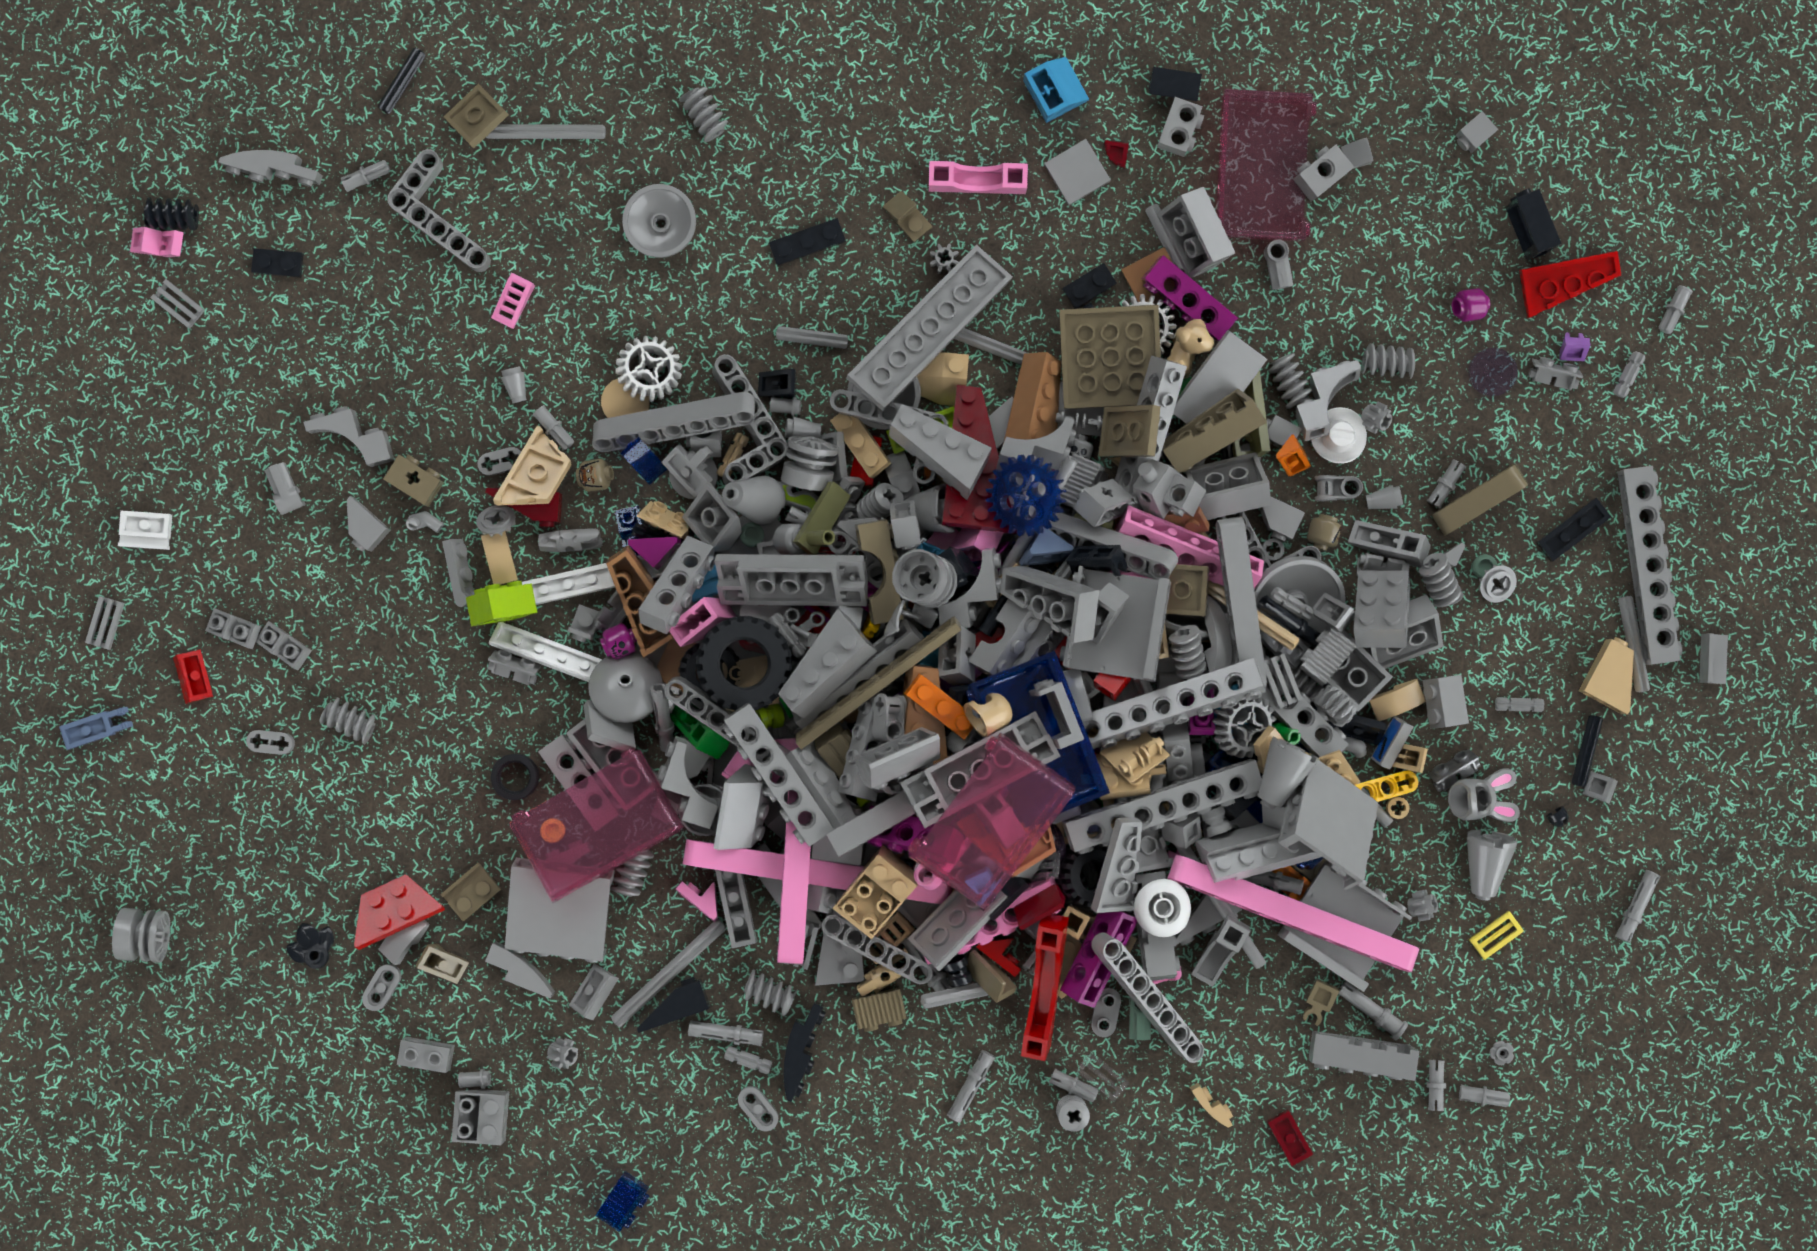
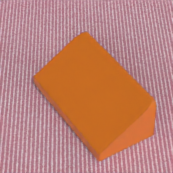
[1276,434,1311,477]

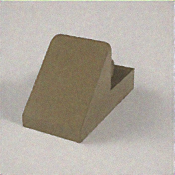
[882,191,933,243]
[415,943,469,984]

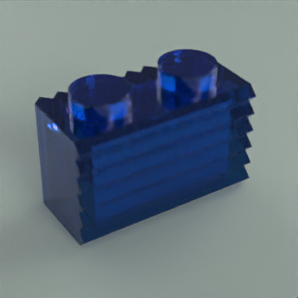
[595,1171,650,1232]

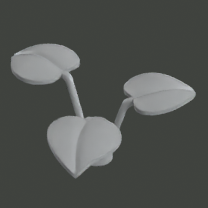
[873,538,939,639]

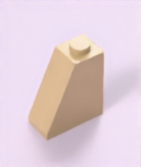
[1579,637,1634,714]

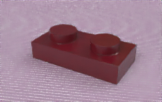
[1266,1109,1313,1166]

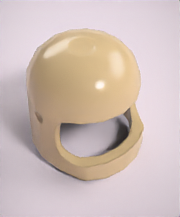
[963,693,1013,738]

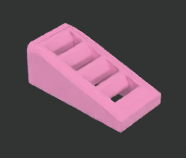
[491,273,535,329]

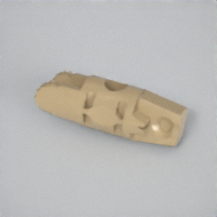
[857,948,908,997]

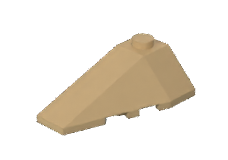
[871,350,969,406]

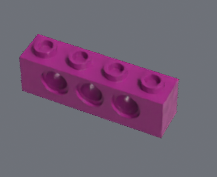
[1141,255,1238,341]
[867,806,965,864]
[1060,911,1137,1008]

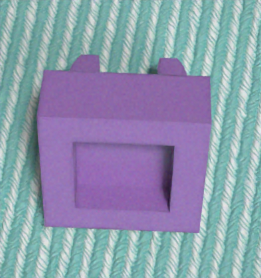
[1559,332,1590,361]

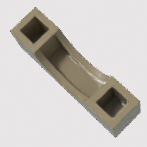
[855,519,907,625]

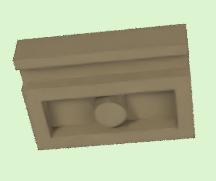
[440,862,502,922]

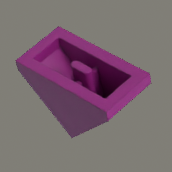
[628,537,681,571]

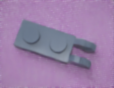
[59,707,133,750]

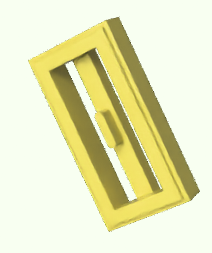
[1469,911,1524,960]

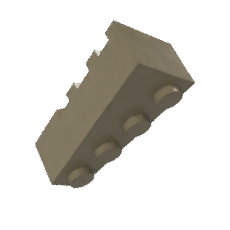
[1161,389,1267,473]

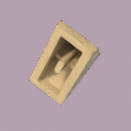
[1392,744,1428,773]

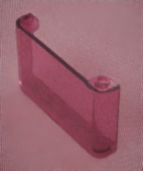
[1216,89,1317,242]
[908,732,1075,909]
[509,748,685,903]

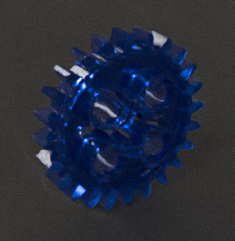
[986,454,1066,537]

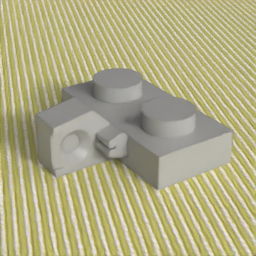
[661,444,713,498]

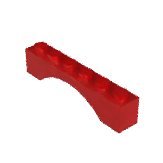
[1021,914,1069,1061]

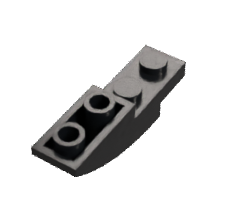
[784,1001,826,1102]

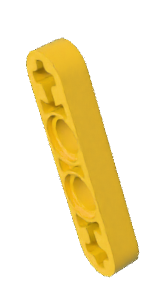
[1355,770,1418,802]

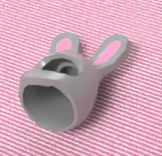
[1448,768,1520,822]

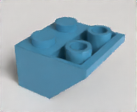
[1023,57,1089,123]

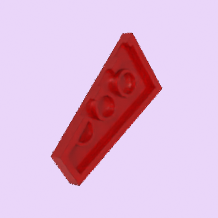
[1519,251,1621,318]

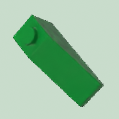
[670,702,730,760]

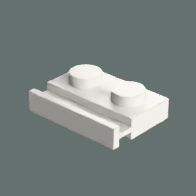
[118,511,172,550]

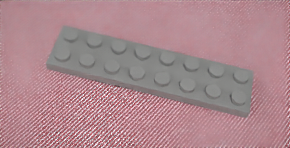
[846,245,1013,411]

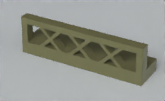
[1232,370,1271,458]

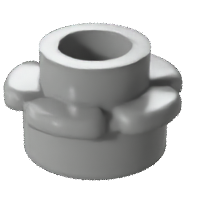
[1490,1041,1514,1065]

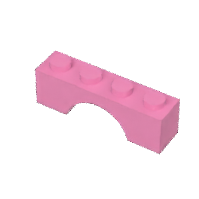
[929,161,1028,194]

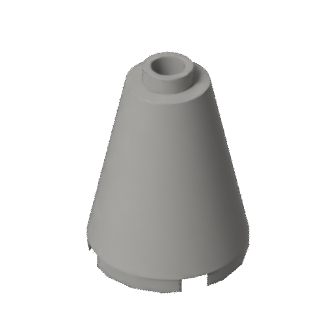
[722,476,786,525]
[903,484,955,533]
[1258,736,1319,810]
[1467,830,1517,901]

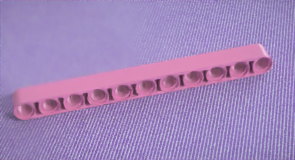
[682,839,952,904]
[1167,855,1419,973]

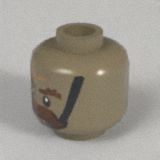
[576,458,614,492]
[1307,514,1342,552]

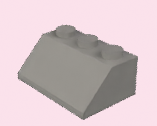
[1185,452,1271,520]
[1366,594,1444,669]
[854,727,940,789]
[713,764,772,850]

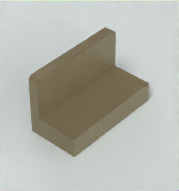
[967,950,1017,1003]

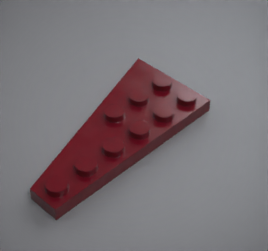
[942,385,1017,534]

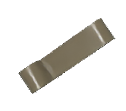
[1431,463,1529,536]

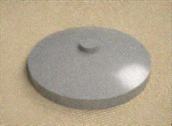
[1254,556,1345,648]

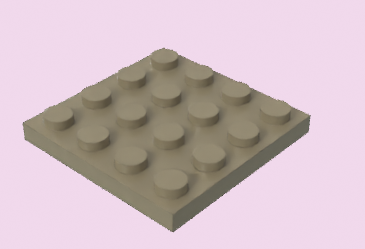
[1059,305,1161,409]

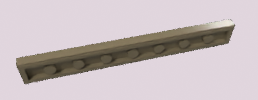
[796,616,961,750]

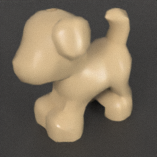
[1167,319,1214,379]

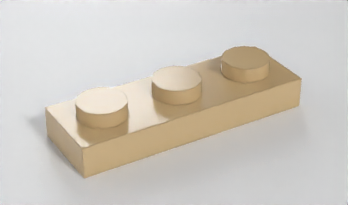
[830,413,892,478]

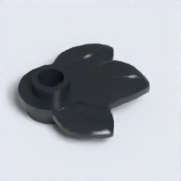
[287,923,334,969]

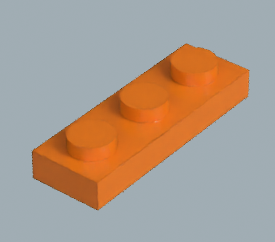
[904,674,976,740]

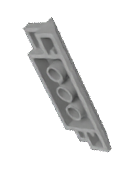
[715,554,868,606]
[900,711,1060,828]
[1194,823,1322,883]

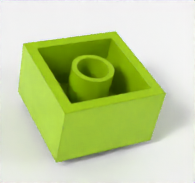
[466,581,537,626]

